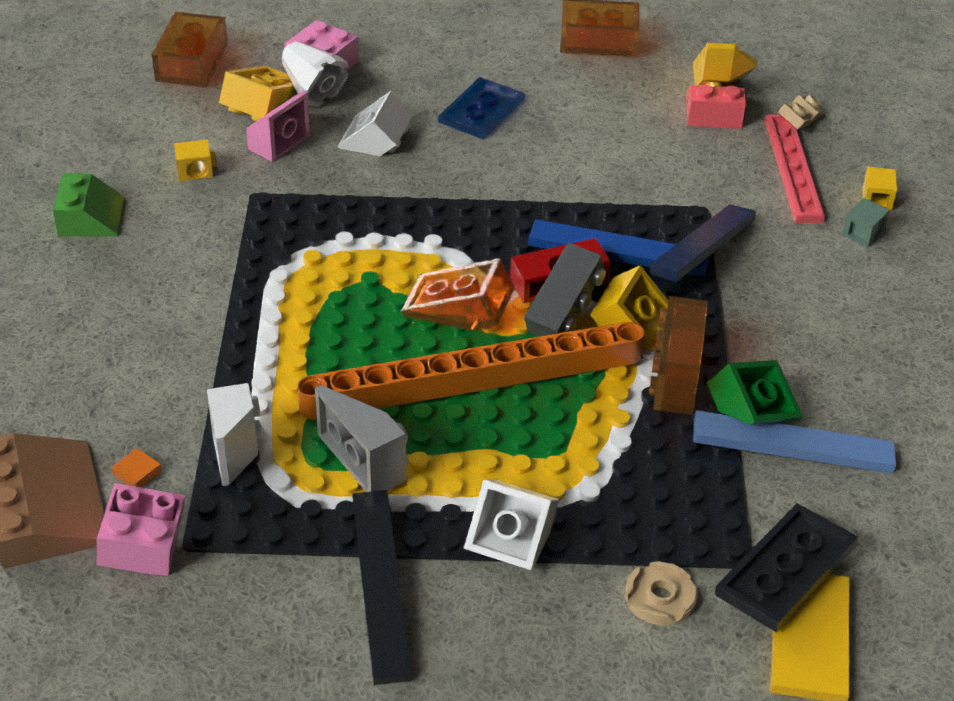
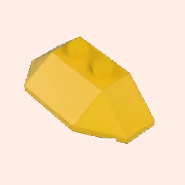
[693,43,757,87]

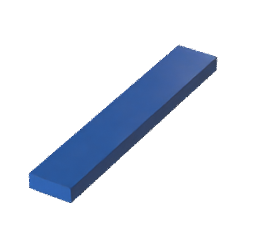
[528,219,710,277]

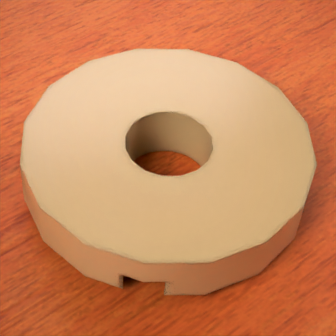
[625,561,698,626]

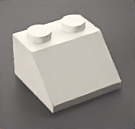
[337,91,413,156]
[207,383,263,486]
[464,479,560,570]

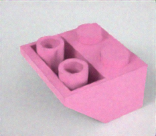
[96,483,185,576]

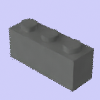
[524,243,606,337]

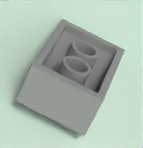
[315,385,408,492]

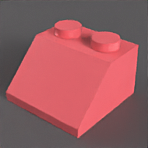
[686,84,746,129]

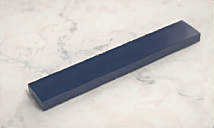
[649,204,756,282]

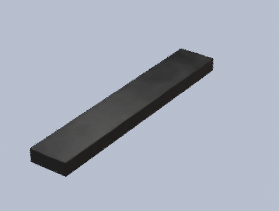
[352,490,411,685]

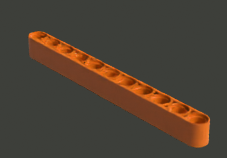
[297,322,644,420]

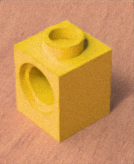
[174,140,217,181]

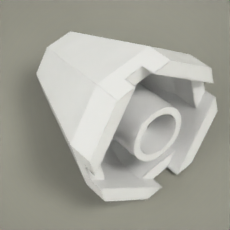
[282,41,348,107]

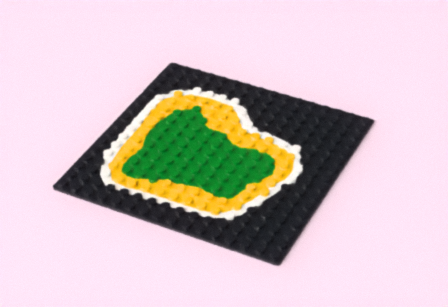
[182,192,750,569]

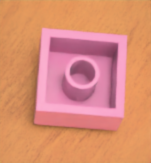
[284,20,359,71]

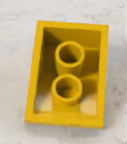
[219,65,298,121]

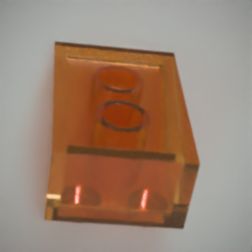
[401,258,515,330]

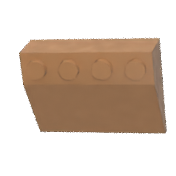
[0,433,104,569]

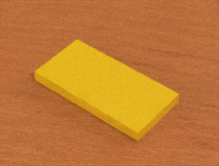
[770,575,849,701]

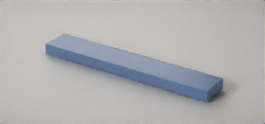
[693,410,896,473]

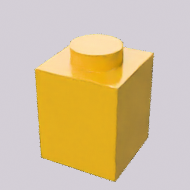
[863,166,897,211]

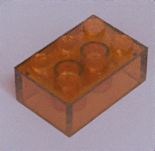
[560,0,640,57]
[151,11,228,87]
[649,296,708,415]

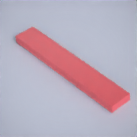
[765,114,825,223]

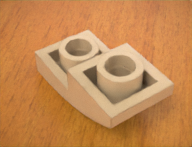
[778,94,824,129]

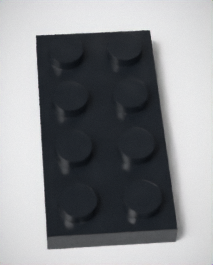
[715,503,858,633]

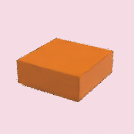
[112,448,162,488]

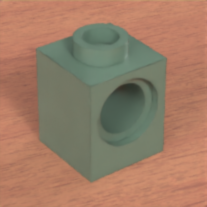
[842,198,890,248]

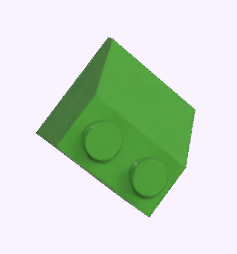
[53,173,125,236]

